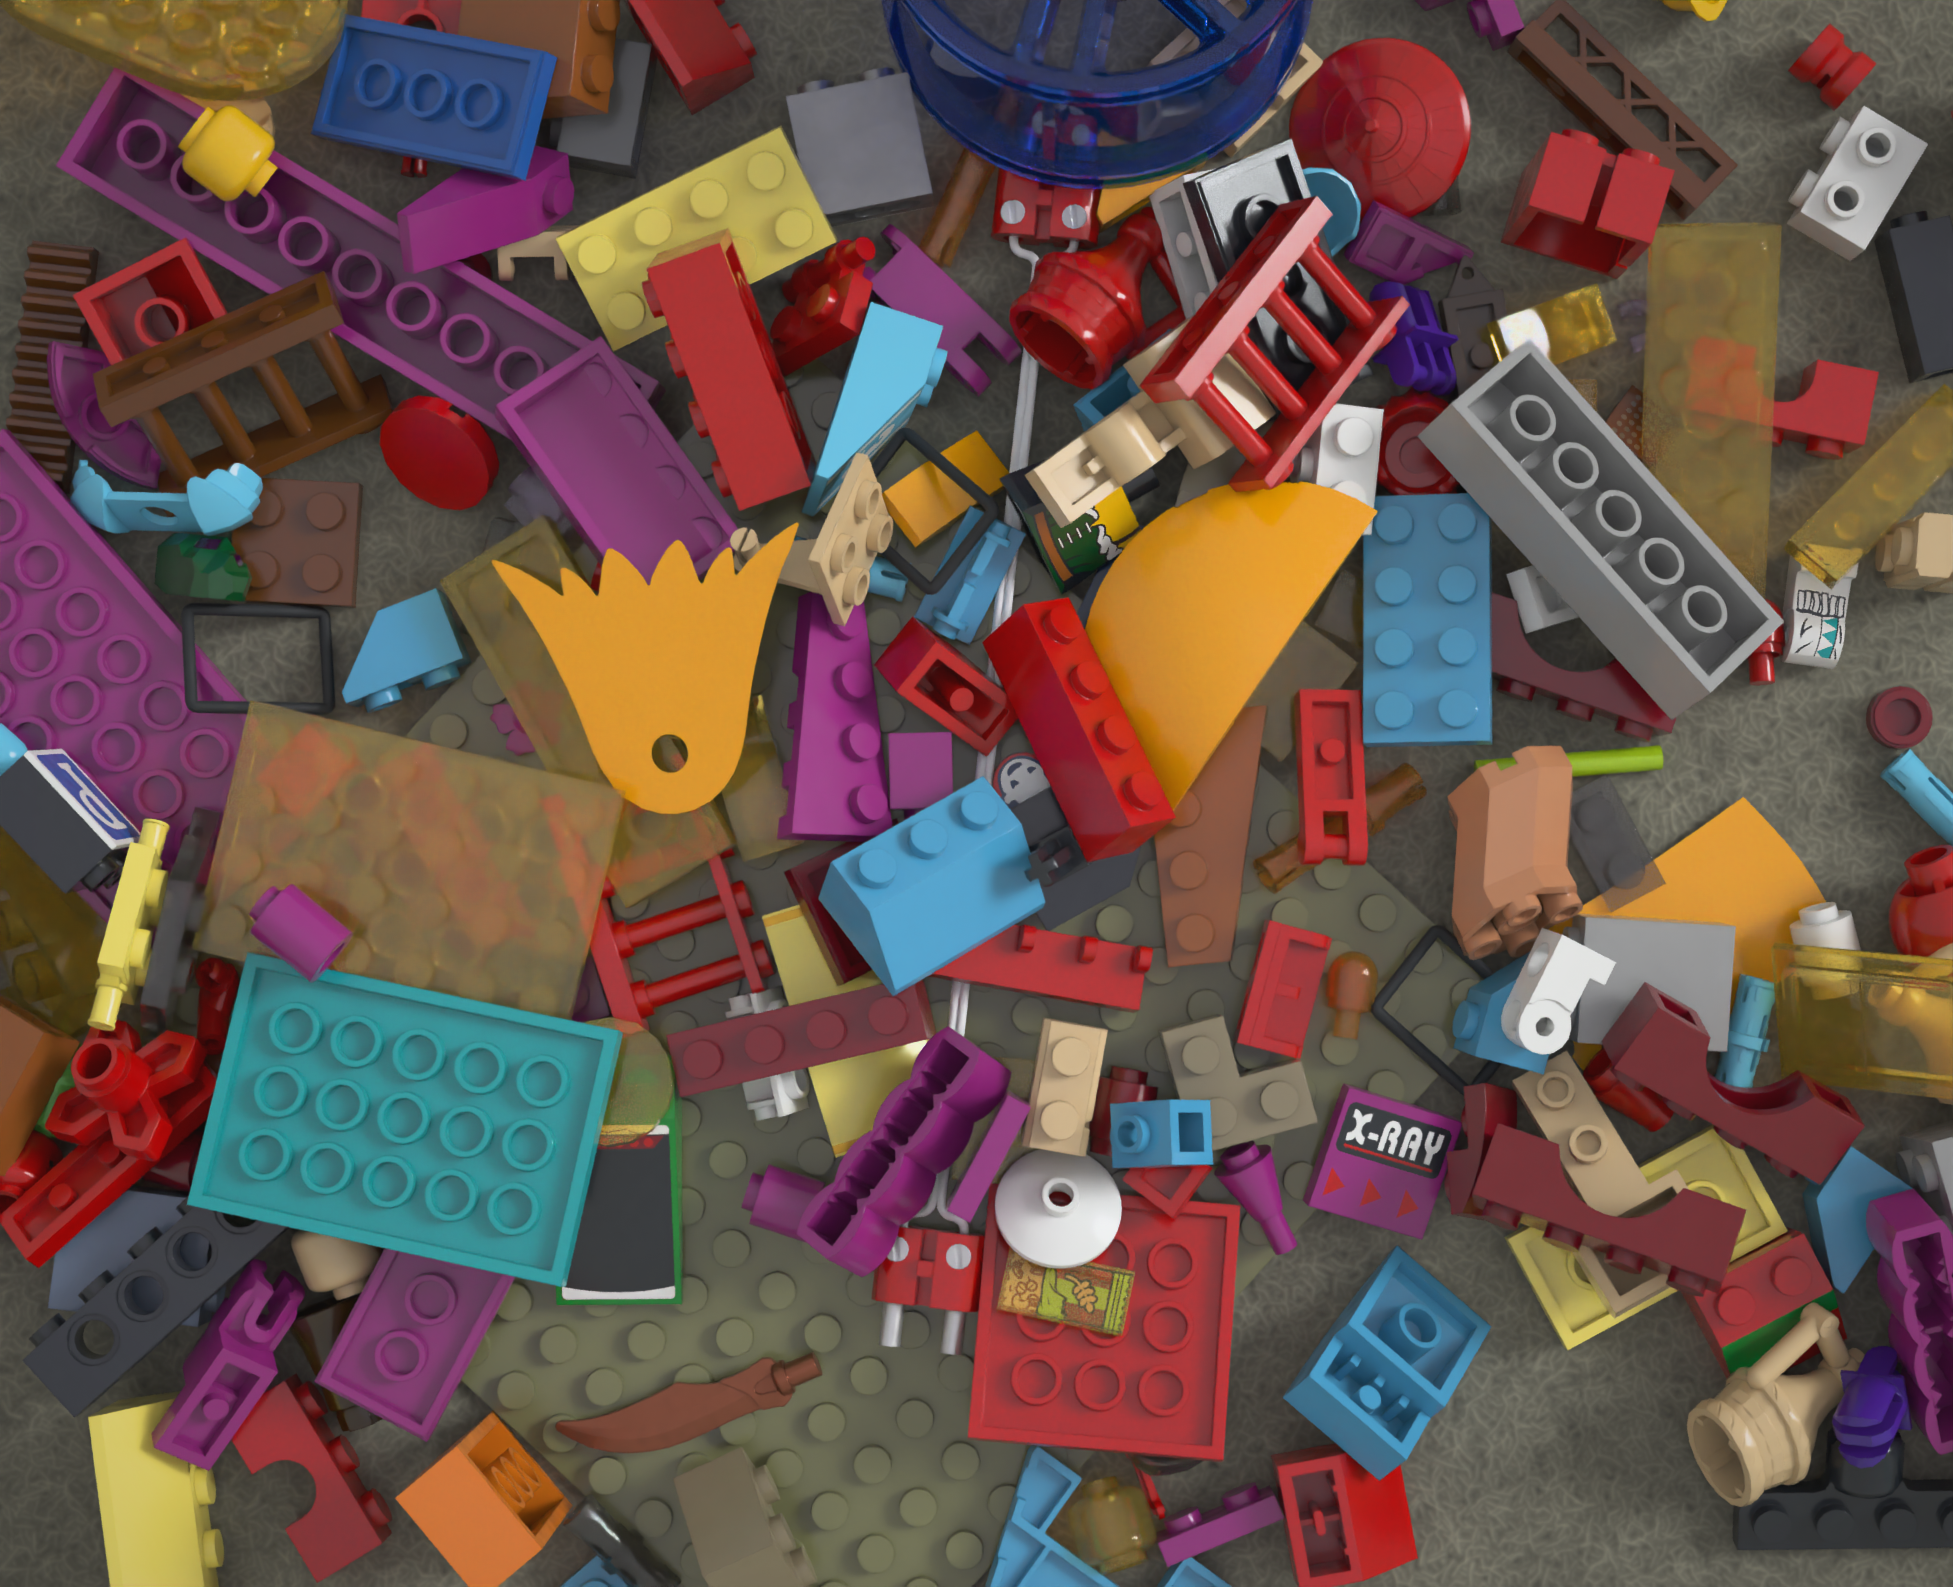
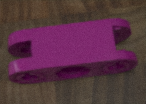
[863,224,1022,397]

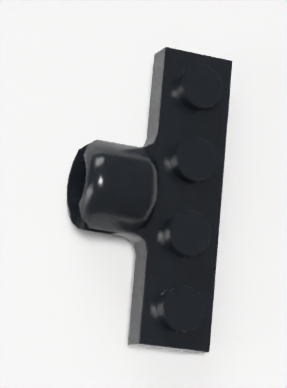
[1732,1427,1953,1550]

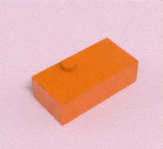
[395,1410,573,1587]

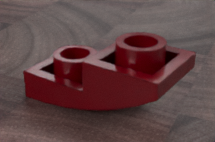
[1444,1083,1517,1221]

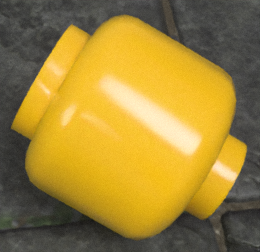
[178,105,278,201]

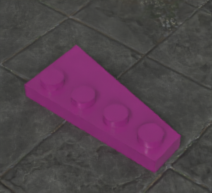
[777,591,893,842]

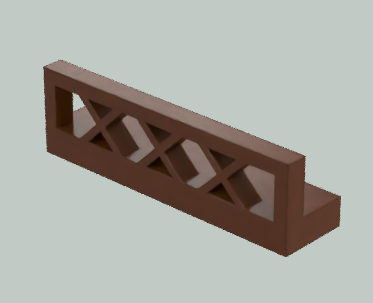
[1507,0,1738,221]

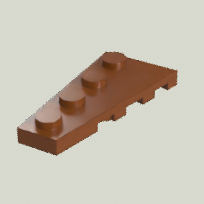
[1154,705,1268,967]

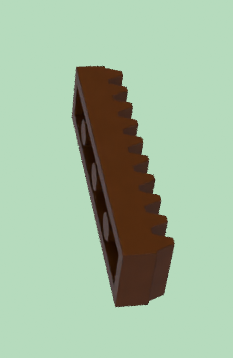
[6,241,99,494]

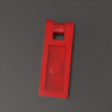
[1294,689,1368,866]

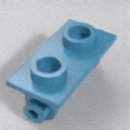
[914,506,1026,645]

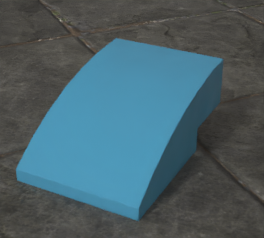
[1283,1246,1492,1481]

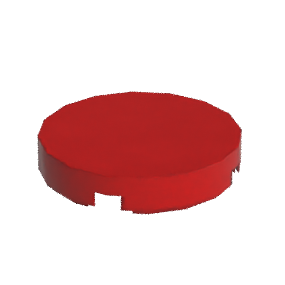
[379,395,500,511]

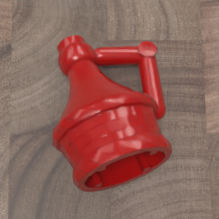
[1009,207,1186,389]

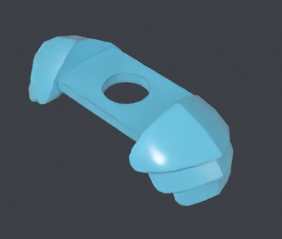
[70,460,263,536]

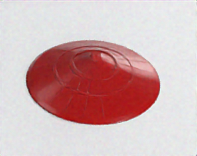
[1289,38,1471,223]

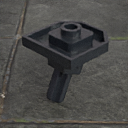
[1010,786,1141,931]

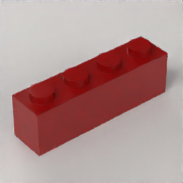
[982,597,1176,862]

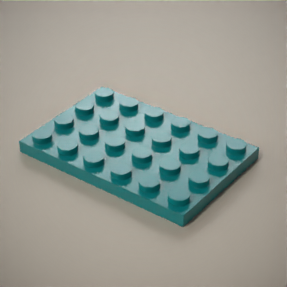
[187,952,623,1287]

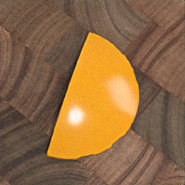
[1085,481,1378,811]

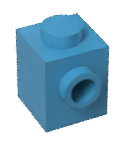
[1110,1099,1213,1168]

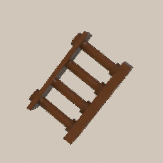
[93,271,394,517]

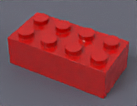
[642,228,816,511]

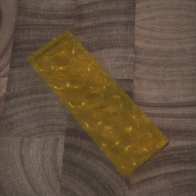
[1641,222,1782,599]
[440,515,738,908]

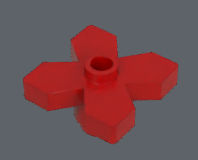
[45,1020,208,1161]

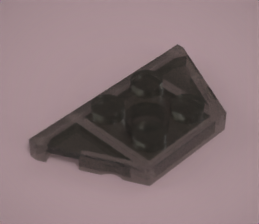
[140,806,221,1042]

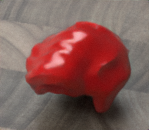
[1376,387,1461,496]

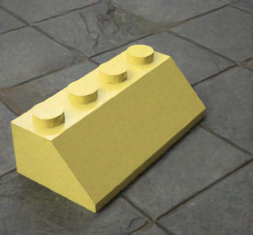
[88,1391,224,1587]

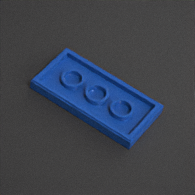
[311,14,557,181]

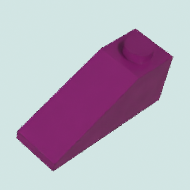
[397,146,574,274]

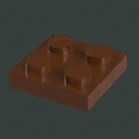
[232,478,363,608]

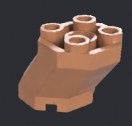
[1447,746,1583,960]

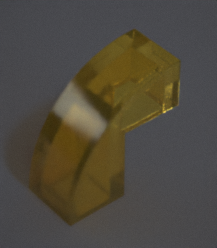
[721,694,804,862]

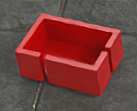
[1500,129,1675,279]

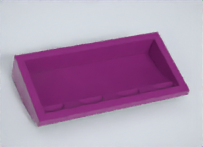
[495,336,738,586]

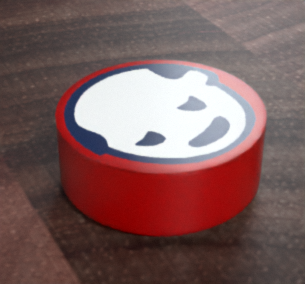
[992,752,1050,809]

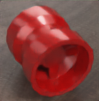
[1788,23,1877,111]

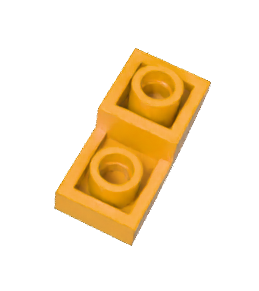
[882,430,1009,548]

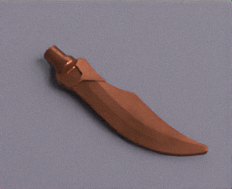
[555,1352,822,1453]

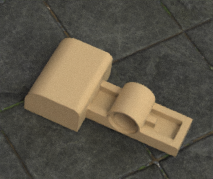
[1025,314,1276,528]
[1512,1050,1689,1318]

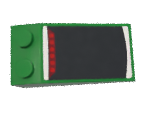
[556,1053,683,1305]

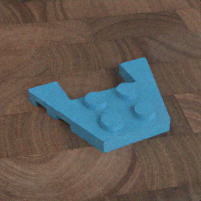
[985,1445,1232,1587]

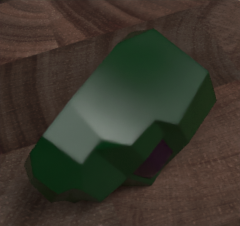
[154,533,252,602]

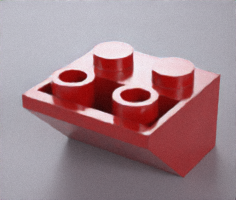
[1271,1443,1418,1587]

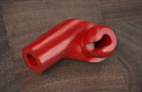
[195,957,240,1055]

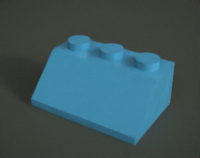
[818,776,1045,996]

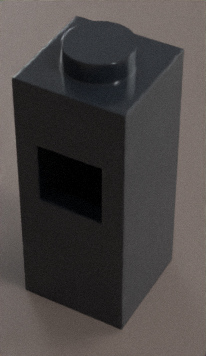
[1874,211,1953,384]

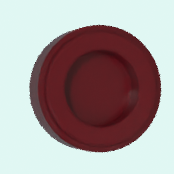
[1866,686,1933,749]

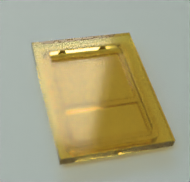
[1771,942,1953,1100]

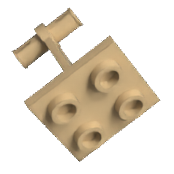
[730,452,893,626]

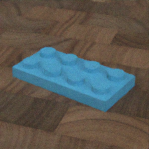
[1363,493,1492,747]

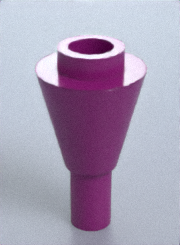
[1214,1140,1297,1255]

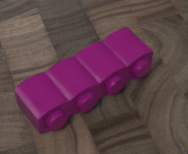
[797,1026,1012,1277]
[1866,1188,1953,1455]

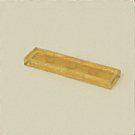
[1784,383,1953,590]

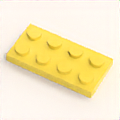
[556,126,837,352]
[1504,1125,1788,1350]

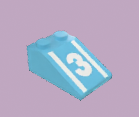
[802,302,948,516]

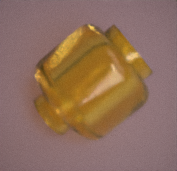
[1067,1476,1158,1575]

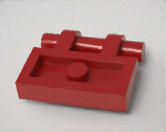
[770,236,876,376]

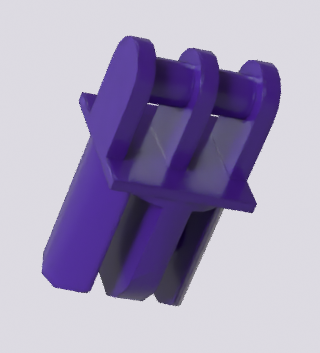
[1369,281,1459,396]
[1832,1346,1913,1469]

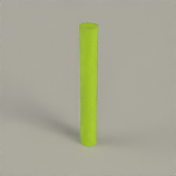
[1474,745,1663,777]

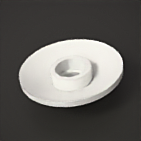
[995,1149,1122,1269]

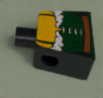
[1000,459,1160,595]

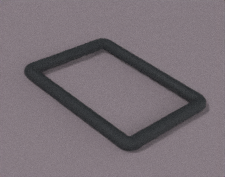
[872,427,999,595]
[181,603,336,715]
[1371,925,1502,1096]

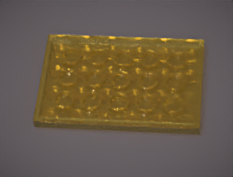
[192,700,626,1020]

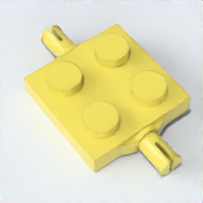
[87,819,173,1031]

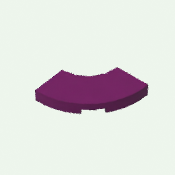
[47,341,161,490]

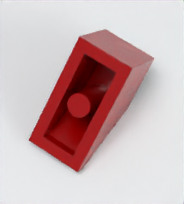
[874,616,1018,757]

